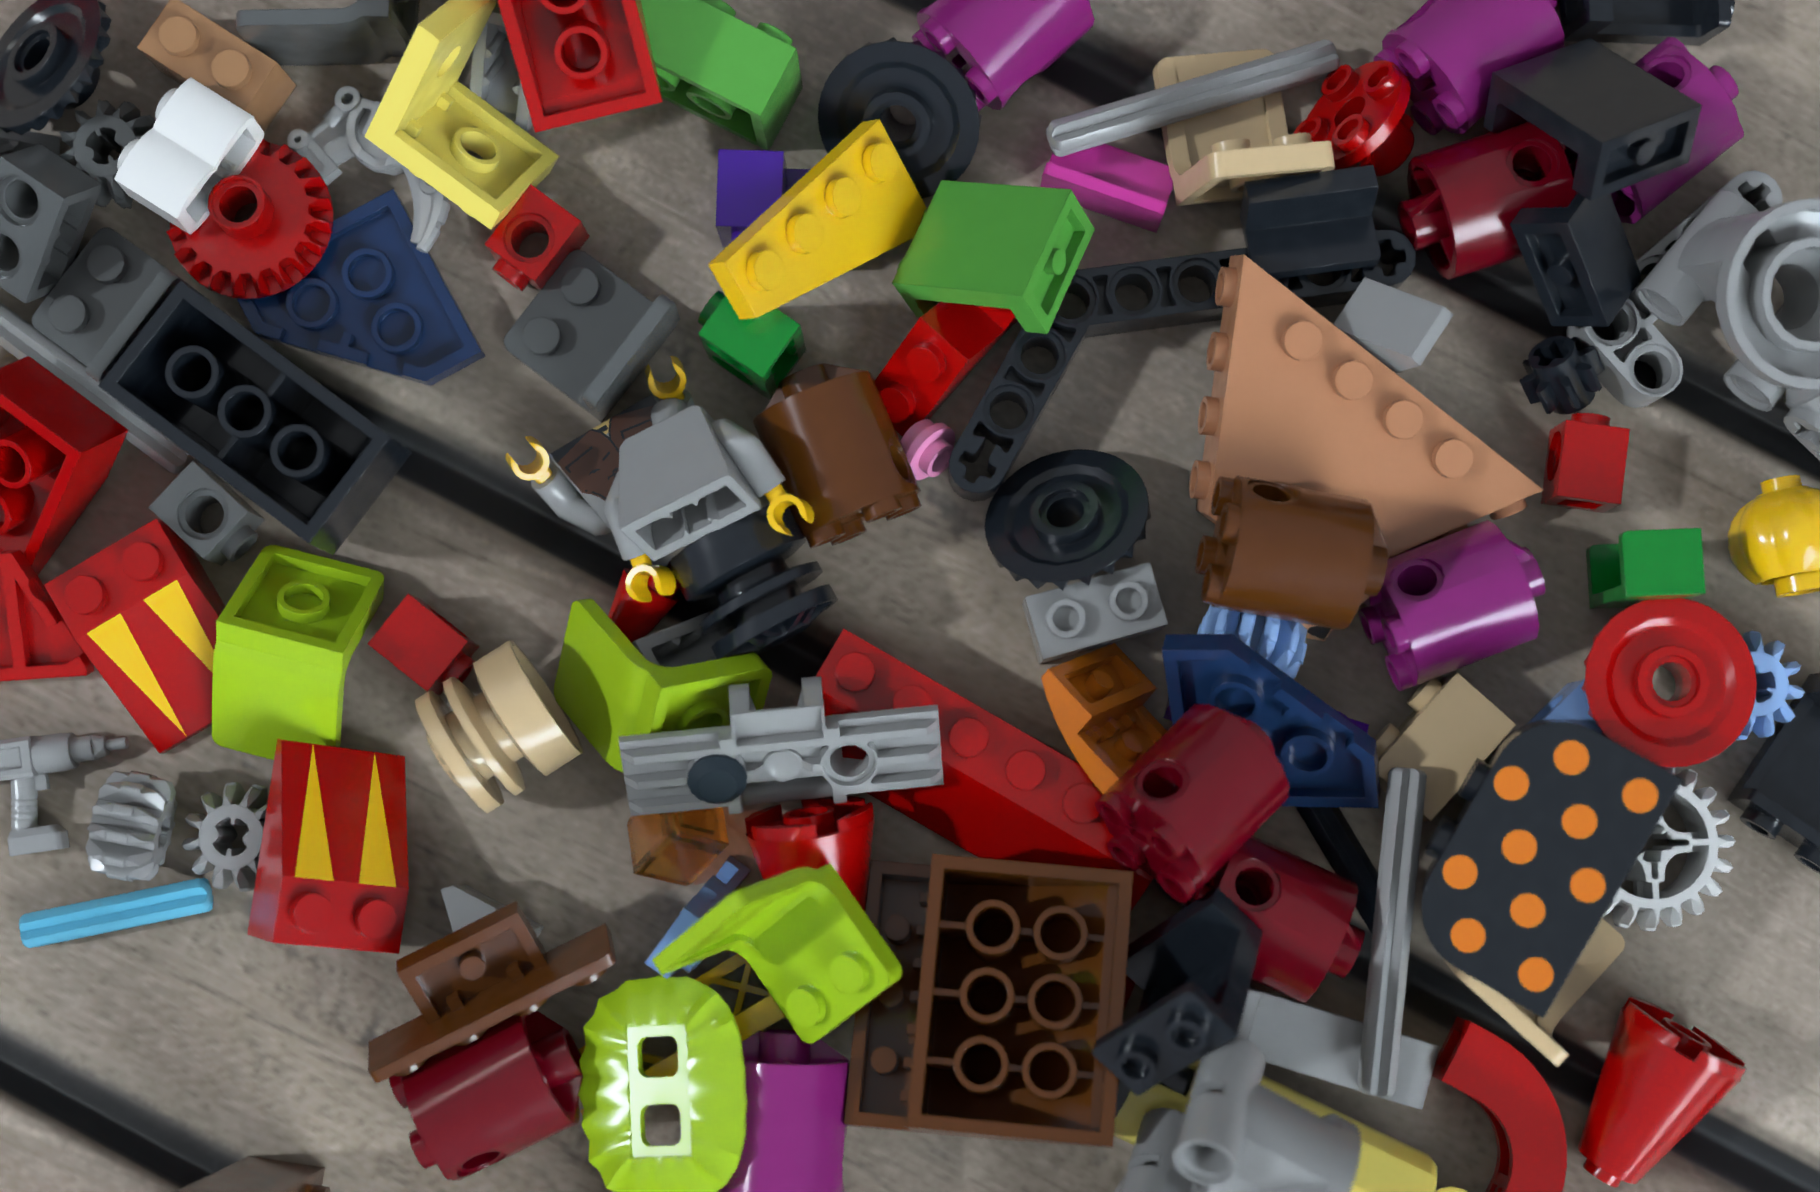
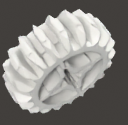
[1603,767,1736,931]

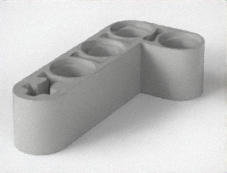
[1566,170,1783,408]
[1238,987,1440,1109]

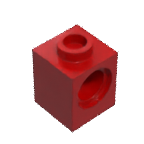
[484,184,590,292]
[1541,413,1630,513]
[367,593,479,695]

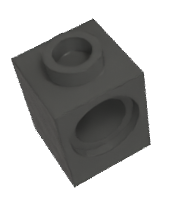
[148,460,265,566]

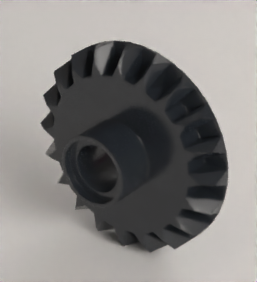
[0,0,111,136]
[818,37,982,199]
[985,449,1151,591]

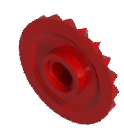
[166,139,333,299]
[1582,598,1757,768]

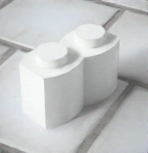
[114,77,265,235]

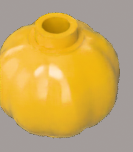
[1728,475,1820,598]

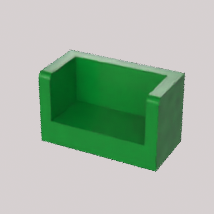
[1586,528,1706,609]

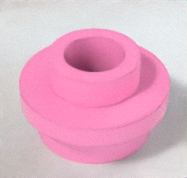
[900,419,955,480]

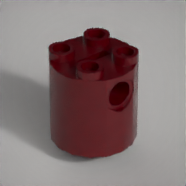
[1398,121,1578,280]
[1095,704,1289,903]
[1181,835,1365,1003]
[389,1010,583,1181]

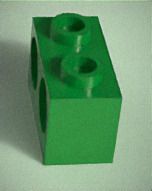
[698,290,806,400]

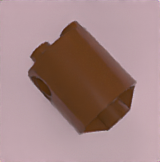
[753,363,922,548]
[1195,476,1388,630]

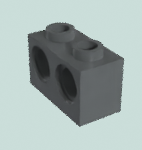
[0,144,102,304]

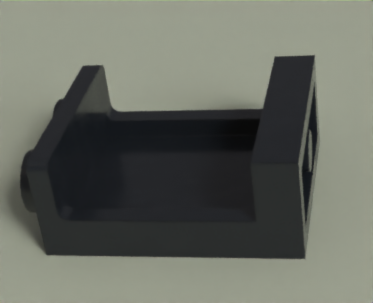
[1560,0,1735,46]
[1484,38,1702,201]
[1727,673,1820,874]
[1092,887,1263,1097]

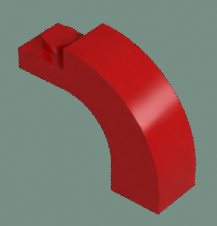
[1432,1017,1567,1192]

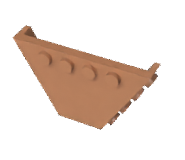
[1189,254,1544,559]

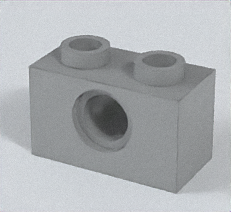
[1022,562,1168,665]

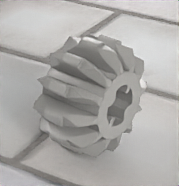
[85,771,178,881]
[182,782,267,892]

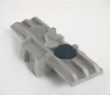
[619,676,944,816]

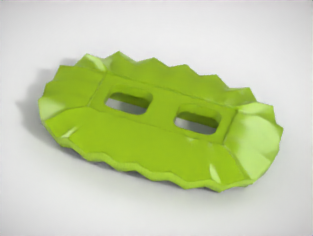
[578,976,747,1192]

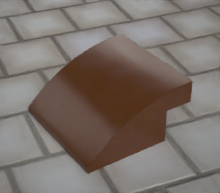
[844,854,1134,1148]

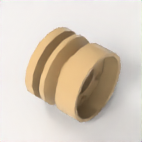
[414,640,584,814]

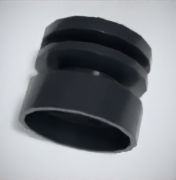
[667,505,838,659]

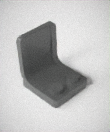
[235,0,420,66]
[32,227,210,383]
[504,250,680,423]

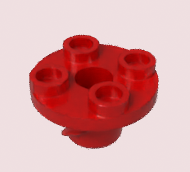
[1293,60,1415,176]

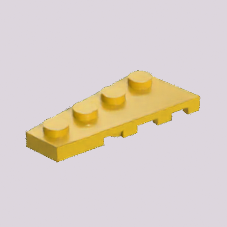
[708,119,926,320]

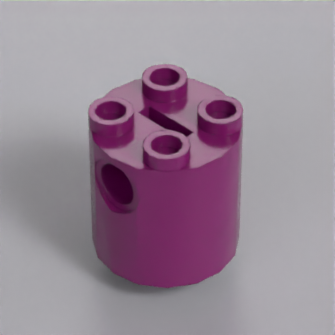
[912,0,1095,112]
[1373,0,1564,135]
[1564,37,1744,224]
[1358,520,1545,691]
[717,1029,850,1192]

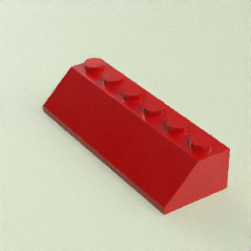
[815,628,1153,911]

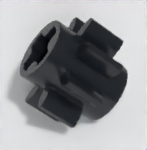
[1519,336,1605,415]

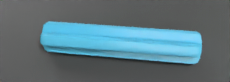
[19,878,213,948]

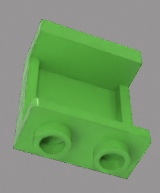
[892,180,1095,334]

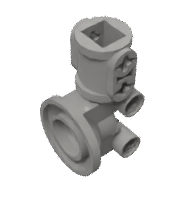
[1636,190,1820,461]
[1114,1036,1361,1192]

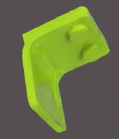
[212,545,384,760]
[554,598,772,773]
[652,863,902,1044]

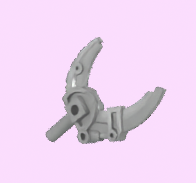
[287,86,451,253]

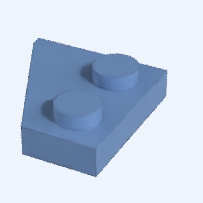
[645,855,751,979]

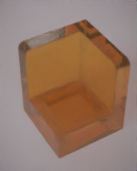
[627,807,729,886]

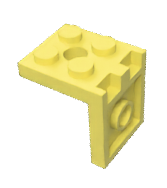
[364,0,559,230]

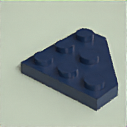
[236,189,486,386]
[1162,634,1381,808]

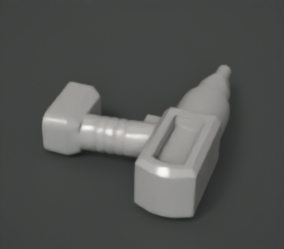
[0,733,129,857]

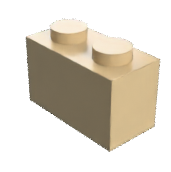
[1374,672,1517,822]

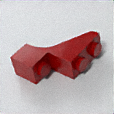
[875,302,1018,437]

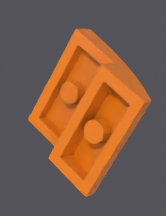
[1041,643,1167,794]

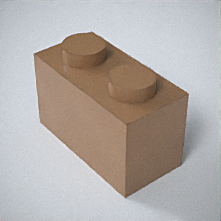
[137,0,297,133]

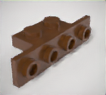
[368,901,617,1083]

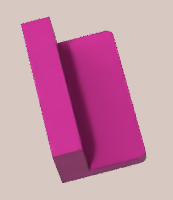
[1040,144,1173,233]

